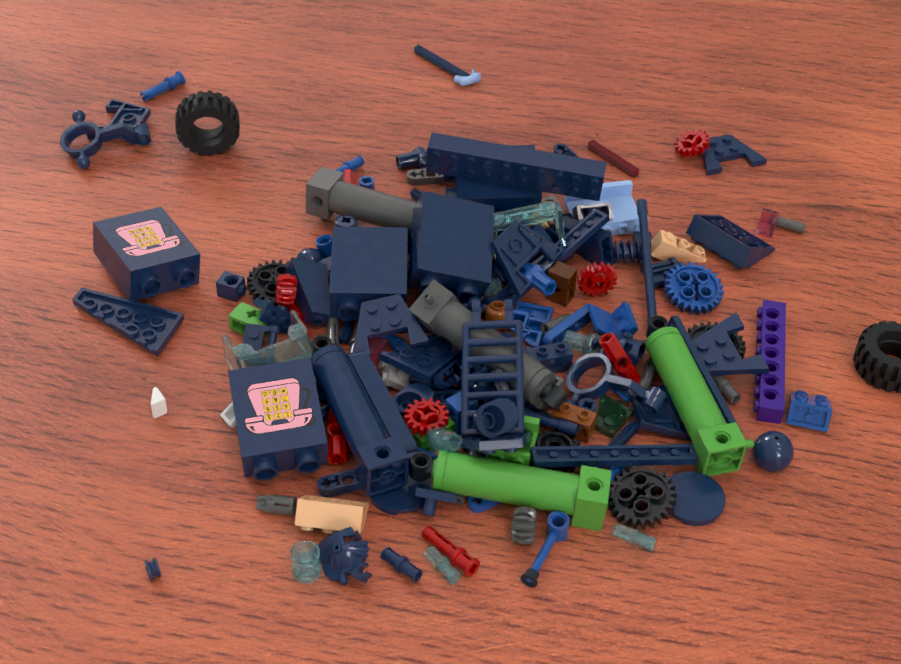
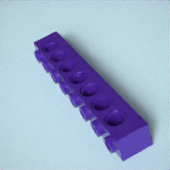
[753,300,786,424]

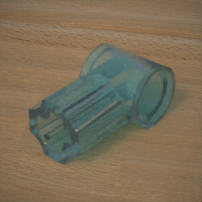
[563,330,601,355]
[427,427,463,453]

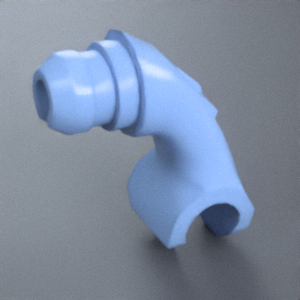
[454,70,481,86]

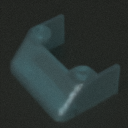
[492,201,566,259]
[222,310,312,370]

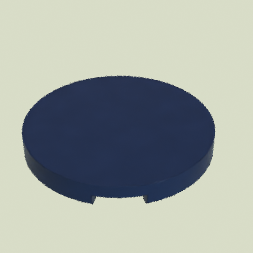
[369,462,431,515]
[668,471,726,526]

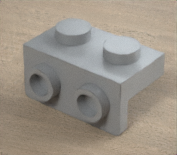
[378,352,410,391]

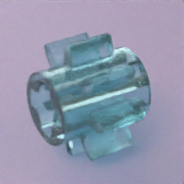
[482,276,502,298]

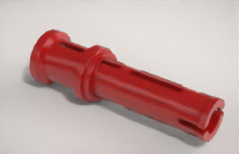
[421,525,480,577]

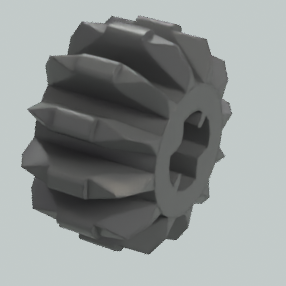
[511,506,537,545]

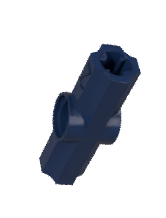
[395,147,427,169]

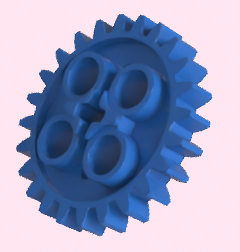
[663,261,724,315]

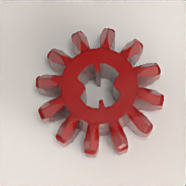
[275,274,297,306]

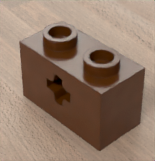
[546,261,577,307]

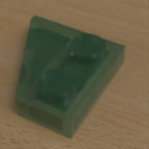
[595,394,634,439]

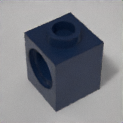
[216,271,247,302]

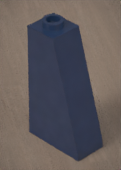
[553,216,615,266]
[286,257,330,327]

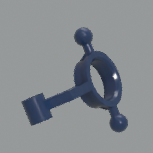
[60,110,151,169]
[565,348,667,414]

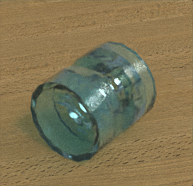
[291,541,321,583]

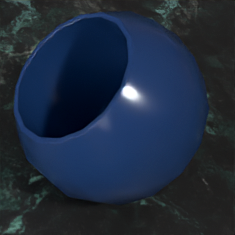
[752,431,794,472]

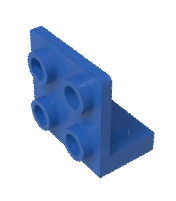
[587,302,639,336]
[786,390,833,432]

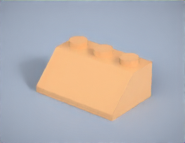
[295,495,369,534]

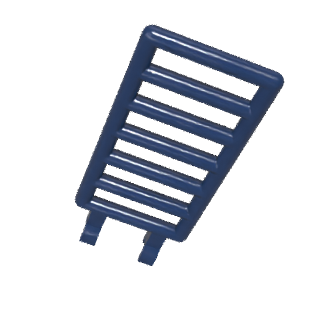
[461,299,524,437]

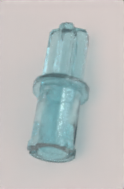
[612,524,657,551]
[424,546,461,584]

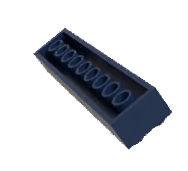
[427,132,607,201]

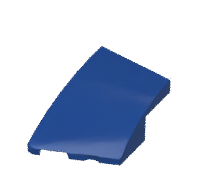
[508,301,554,347]

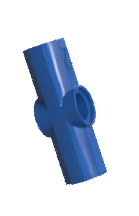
[519,261,557,296]

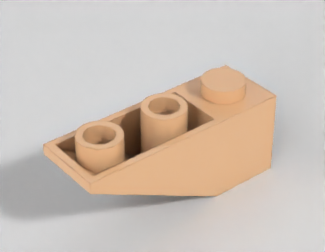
[651,229,707,263]

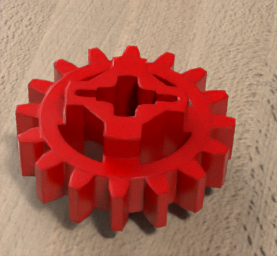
[674,129,711,158]
[577,262,618,297]
[404,398,449,437]

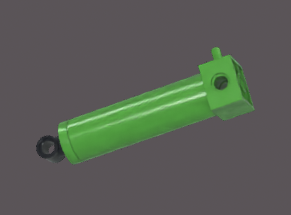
[645,315,754,476]
[409,450,612,531]

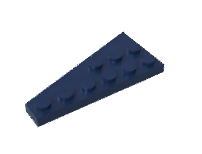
[72,288,184,357]
[379,334,462,383]

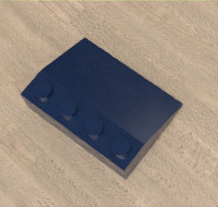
[686,214,775,269]

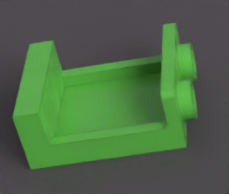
[487,415,540,466]

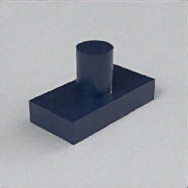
[407,486,456,516]

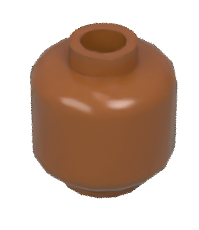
[484,301,504,330]

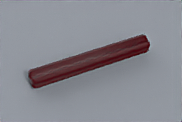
[587,140,639,177]

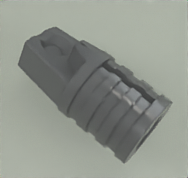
[256,494,297,516]

